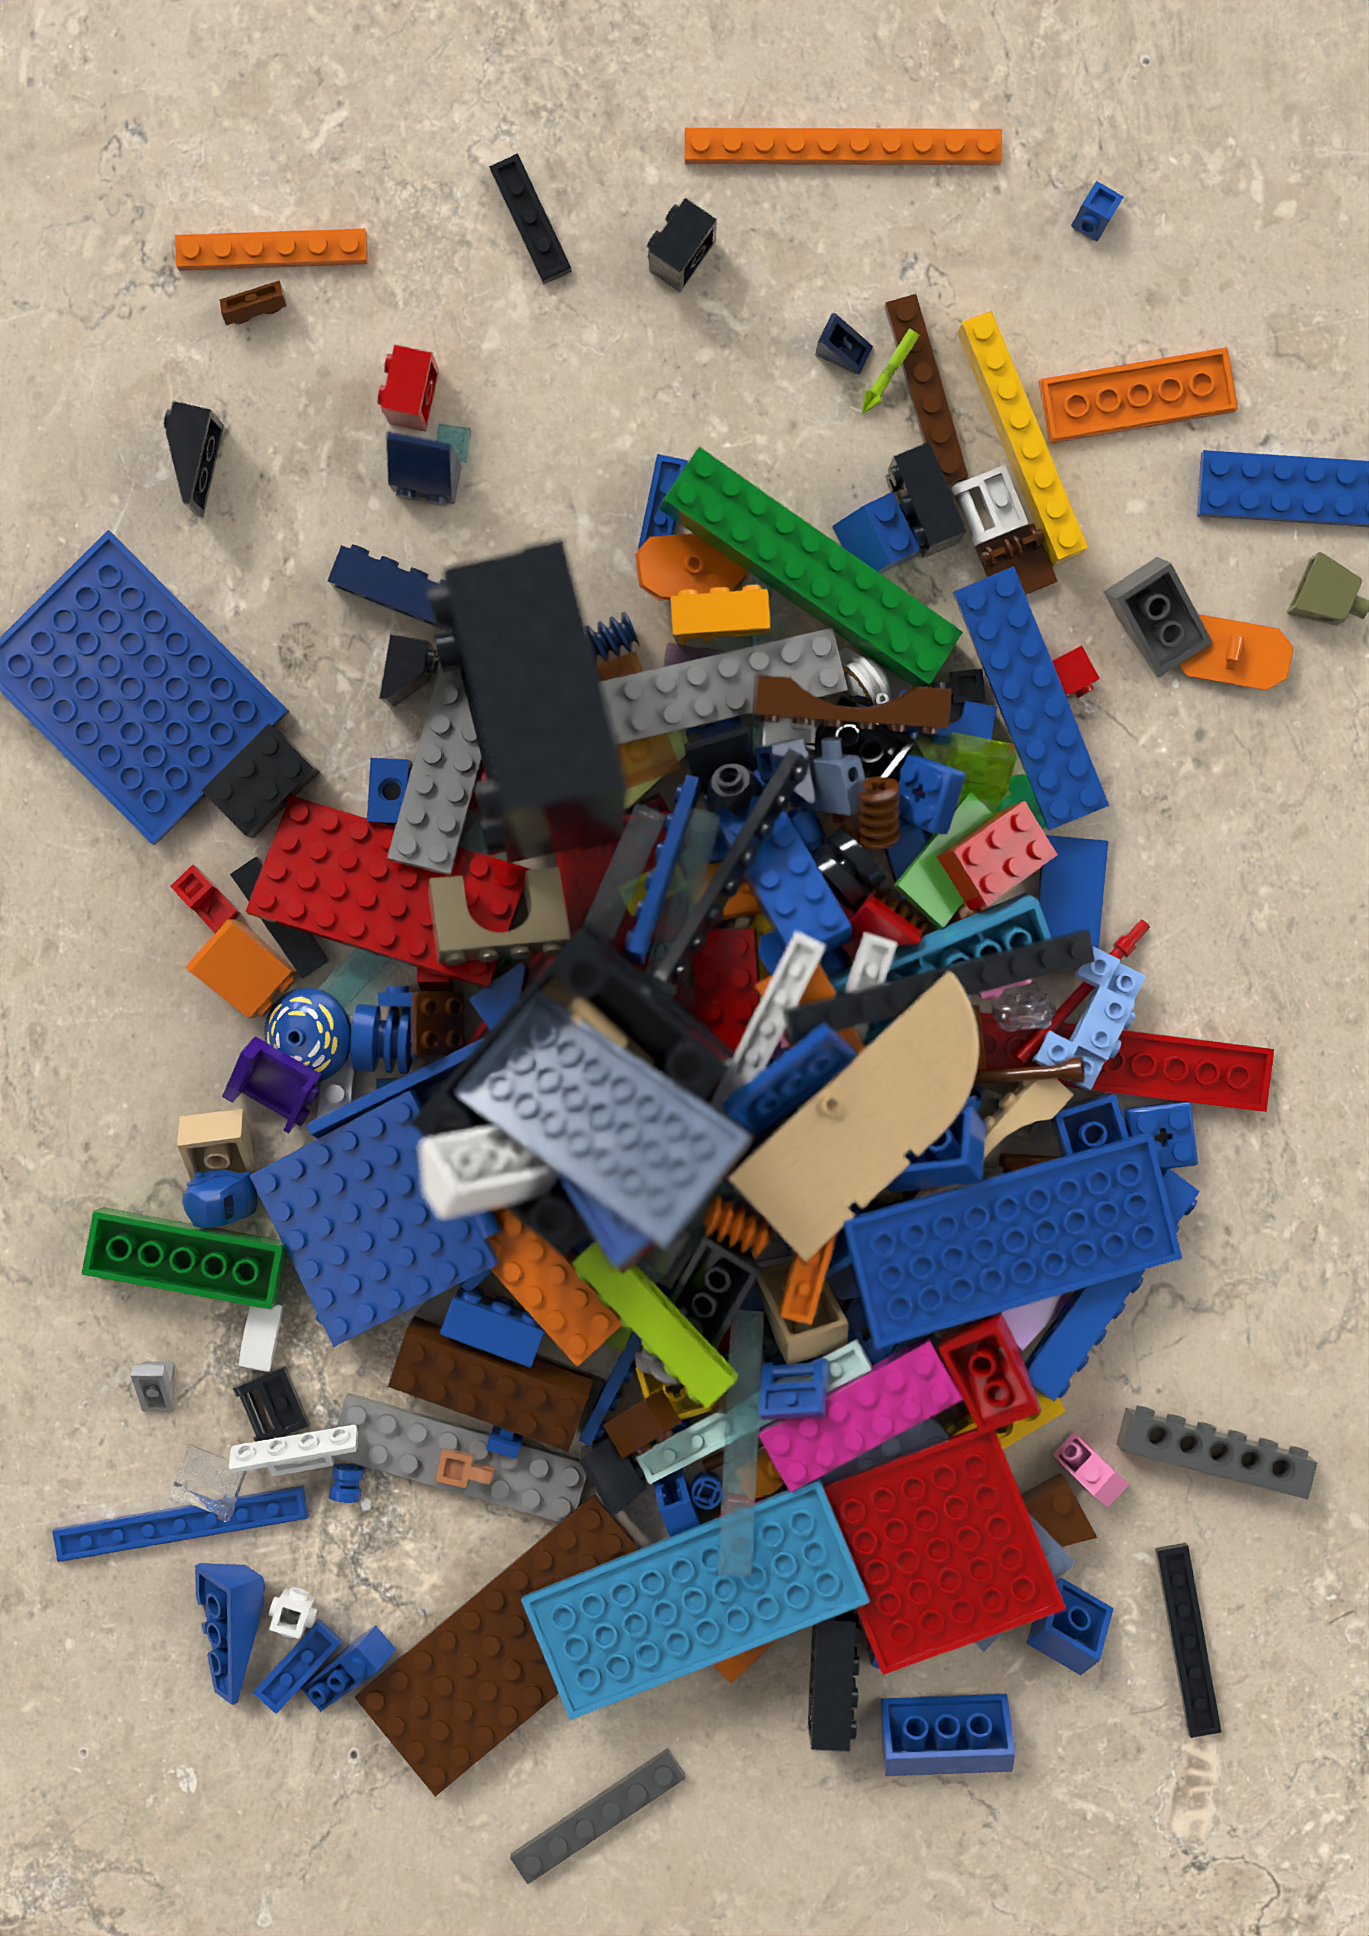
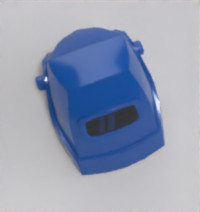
[182,1170,257,1228]

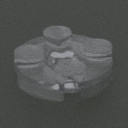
[991,981,1056,1032]

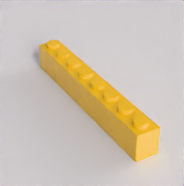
[957,310,1088,567]

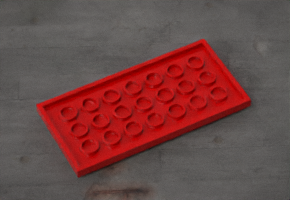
[245,796,530,989]

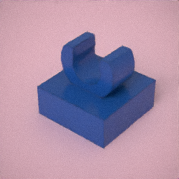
[486,1425,523,1459]

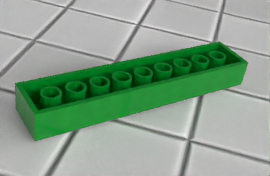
[658,447,963,687]

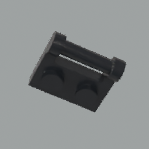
[232,1365,310,1442]

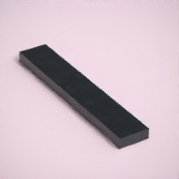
[1155,1543,1222,1738]

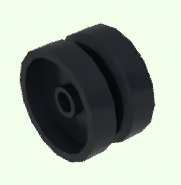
[810,828,886,909]

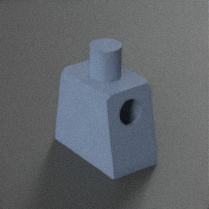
[803,737,865,816]

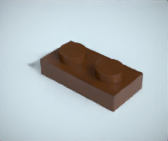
[219,280,287,326]

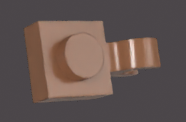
[435,1448,495,1488]

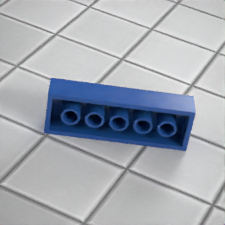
[704,770,852,955]

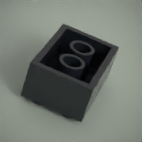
[885,441,966,558]
[201,723,320,838]

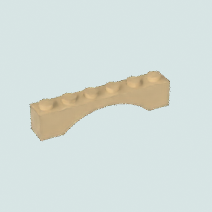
[914,1078,1073,1199]

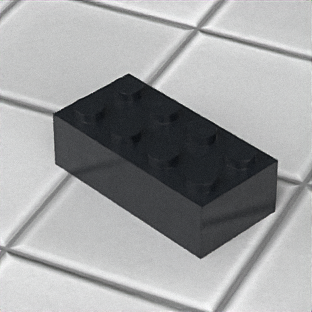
[807,1609,861,1752]

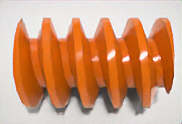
[701,1194,774,1259]

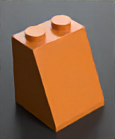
[185,919,297,1018]

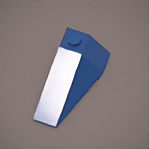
[195,1563,265,1705]

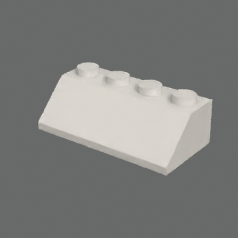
[420,1126,560,1220]

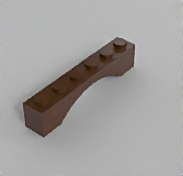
[752,675,952,734]

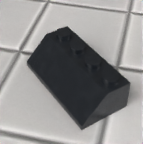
[669,1229,762,1350]

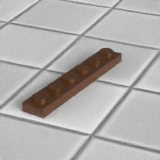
[885,294,968,485]

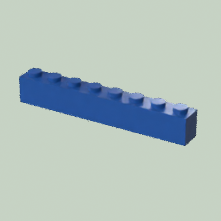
[1024,1168,1200,1401]

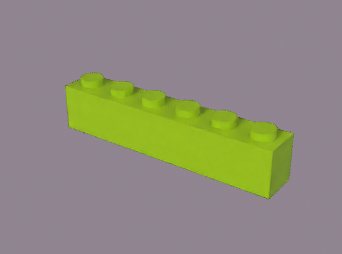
[572,1239,739,1409]

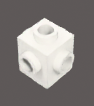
[269,1587,318,1639]

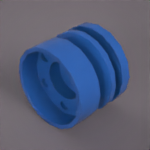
[350,1004,413,1074]

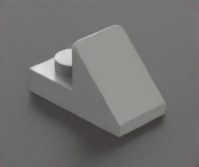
[131,1361,175,1412]

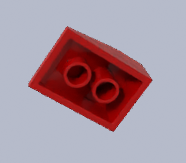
[938,1312,1041,1435]

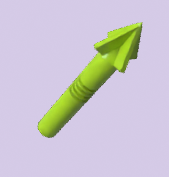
[862,328,920,414]

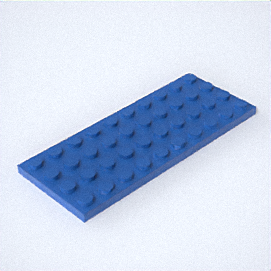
[843,1133,1182,1348]

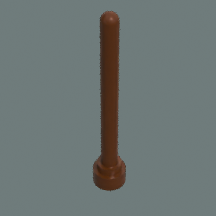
[973,1056,1085,1085]

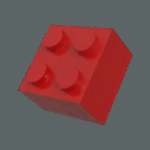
[377,344,439,432]

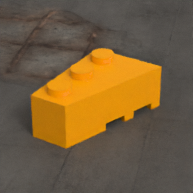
[671,585,771,646]

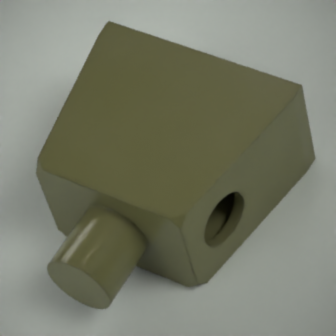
[1287,552,1369,625]

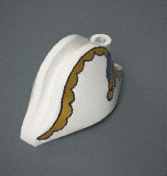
[839,647,892,707]

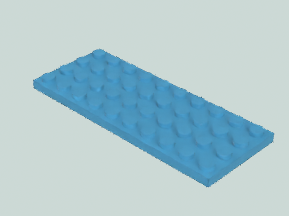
[521,1478,869,1720]

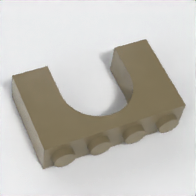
[428,867,570,966]

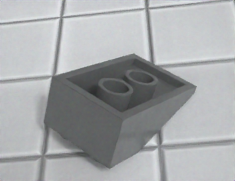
[1104,557,1213,677]

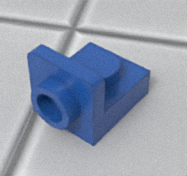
[1071,181,1124,241]

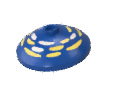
[264,988,352,1082]

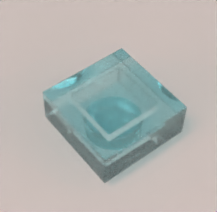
[436,423,471,462]

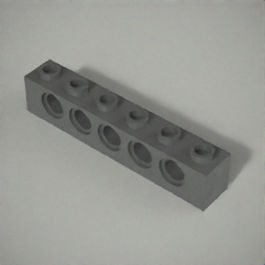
[1116,1405,1318,1500]

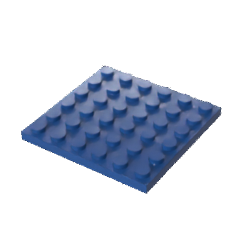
[249,1089,500,1347]

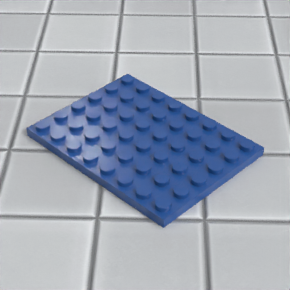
[0,530,290,845]

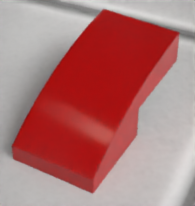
[170,864,241,933]

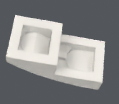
[238,1305,284,1373]

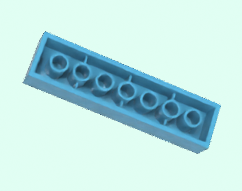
[828,892,1051,1042]

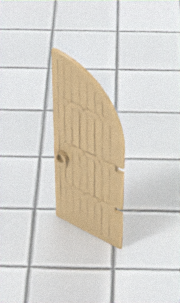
[727,971,979,1262]

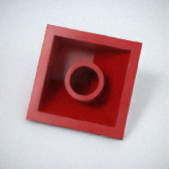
[849,894,922,945]

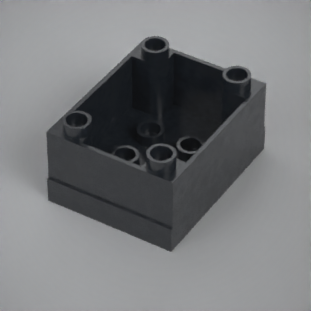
[427,539,628,864]
[410,922,735,1256]

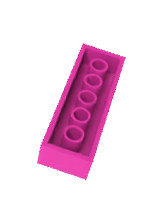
[758,1335,962,1493]

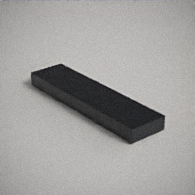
[489,153,572,285]
[230,856,330,979]

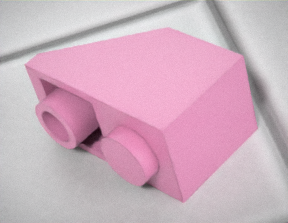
[1053,1432,1130,1507]

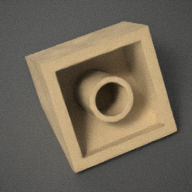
[177,1108,256,1180]

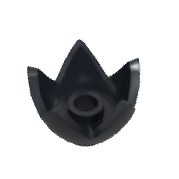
[707,764,764,820]

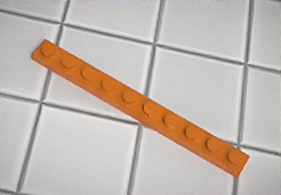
[685,127,1002,165]

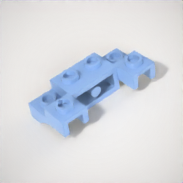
[1032,946,1146,1091]

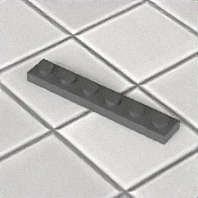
[510,1748,685,1884]

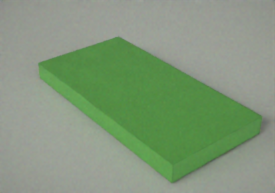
[893,792,994,929]

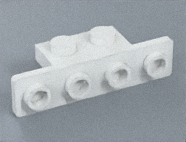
[229,1425,358,1477]

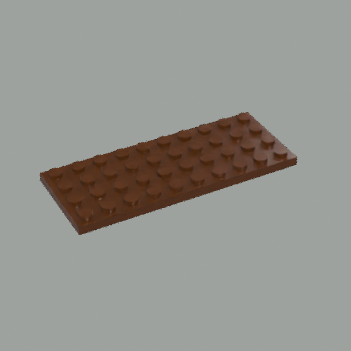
[354,1493,641,1797]

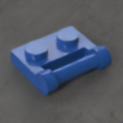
[759,1358,829,1420]

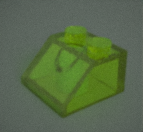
[944,732,1016,803]

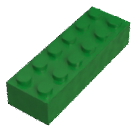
[81,1207,287,1310]

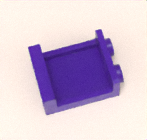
[222,1036,322,1134]

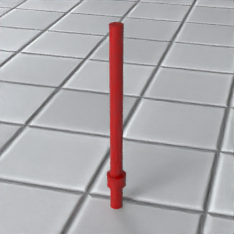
[1014,919,1150,1065]

